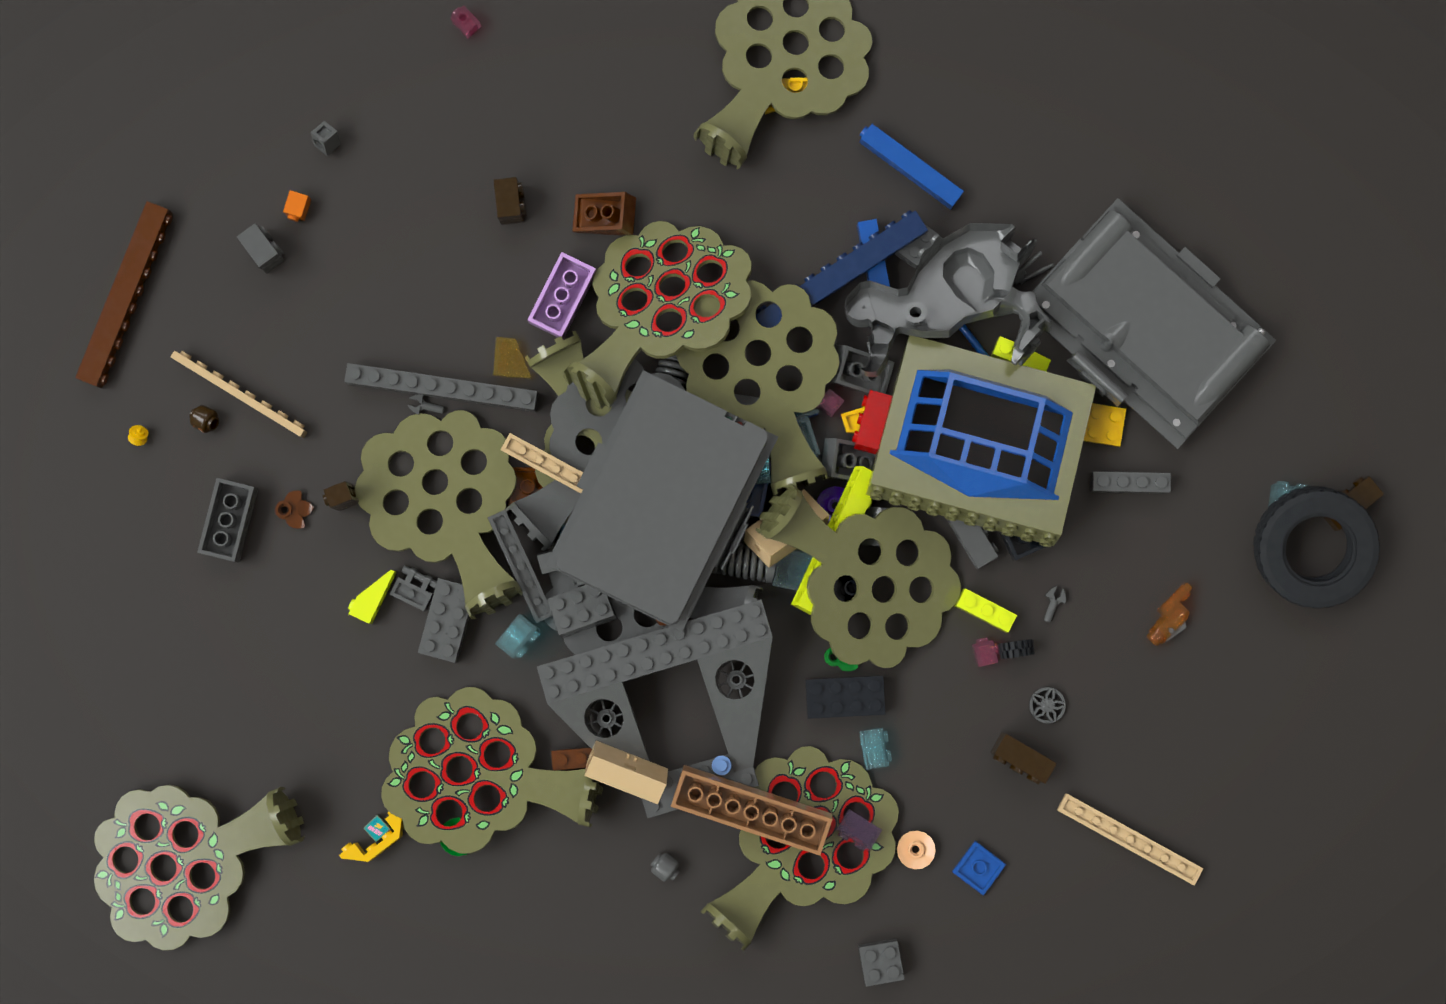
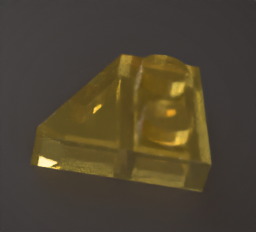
[493,337,530,379]

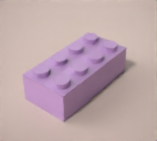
[527,252,597,340]

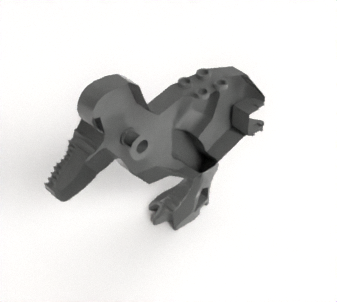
[844,223,1052,377]

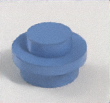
[712,756,731,775]

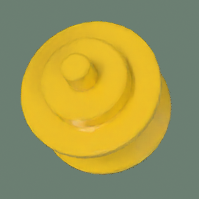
[128,425,149,446]

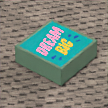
[363,815,391,842]

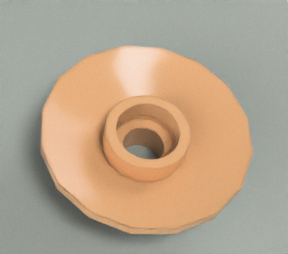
[897,830,936,869]

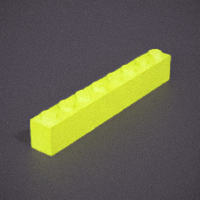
[791,466,872,615]

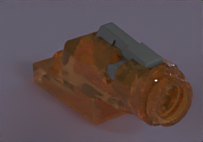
[1146,583,1192,646]

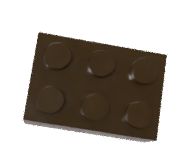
[990,732,1057,785]

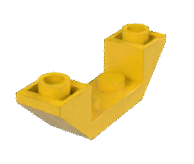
[339,812,404,862]

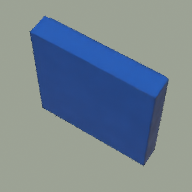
[952,841,1006,895]

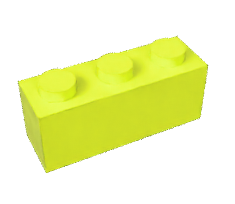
[955,588,1017,633]

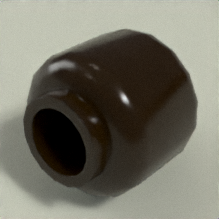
[189,405,219,433]

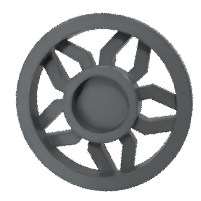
[1029,687,1066,723]

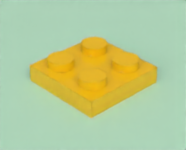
[1084,403,1126,447]

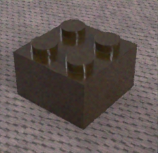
[494,177,527,225]

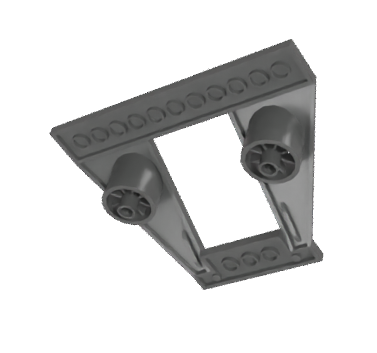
[537,599,773,818]

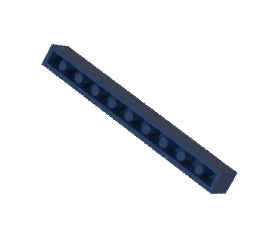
[756,210,929,328]

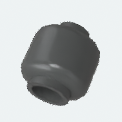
[650,853,680,882]

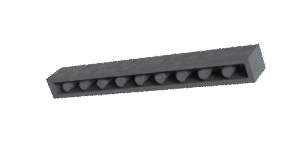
[344,363,539,412]

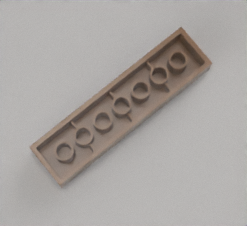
[671,765,832,856]

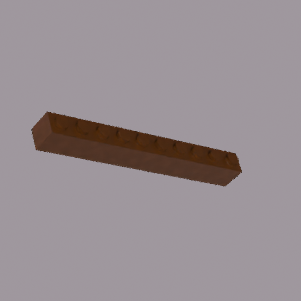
[75,201,173,388]

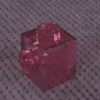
[450,5,481,39]
[817,389,844,418]
[972,637,999,667]

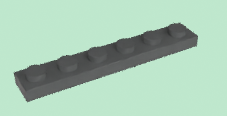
[487,510,552,623]

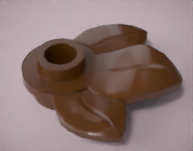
[275,490,314,529]

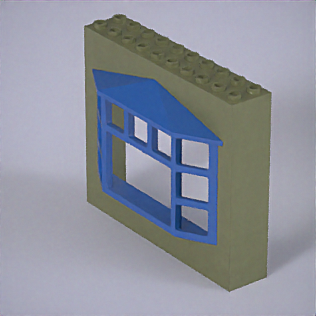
[866,335,1096,547]

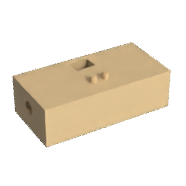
[744,489,829,568]
[585,741,668,804]

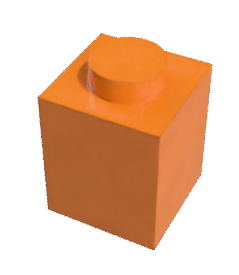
[283,190,311,222]

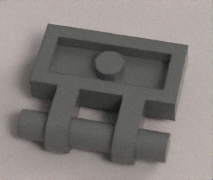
[390,565,437,611]

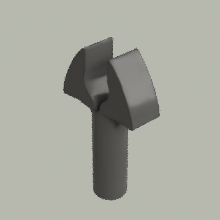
[408,394,445,415]
[1044,586,1066,623]

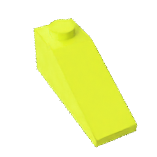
[991,336,1051,371]
[348,570,397,624]

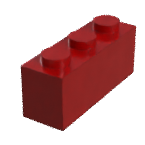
[852,390,892,454]

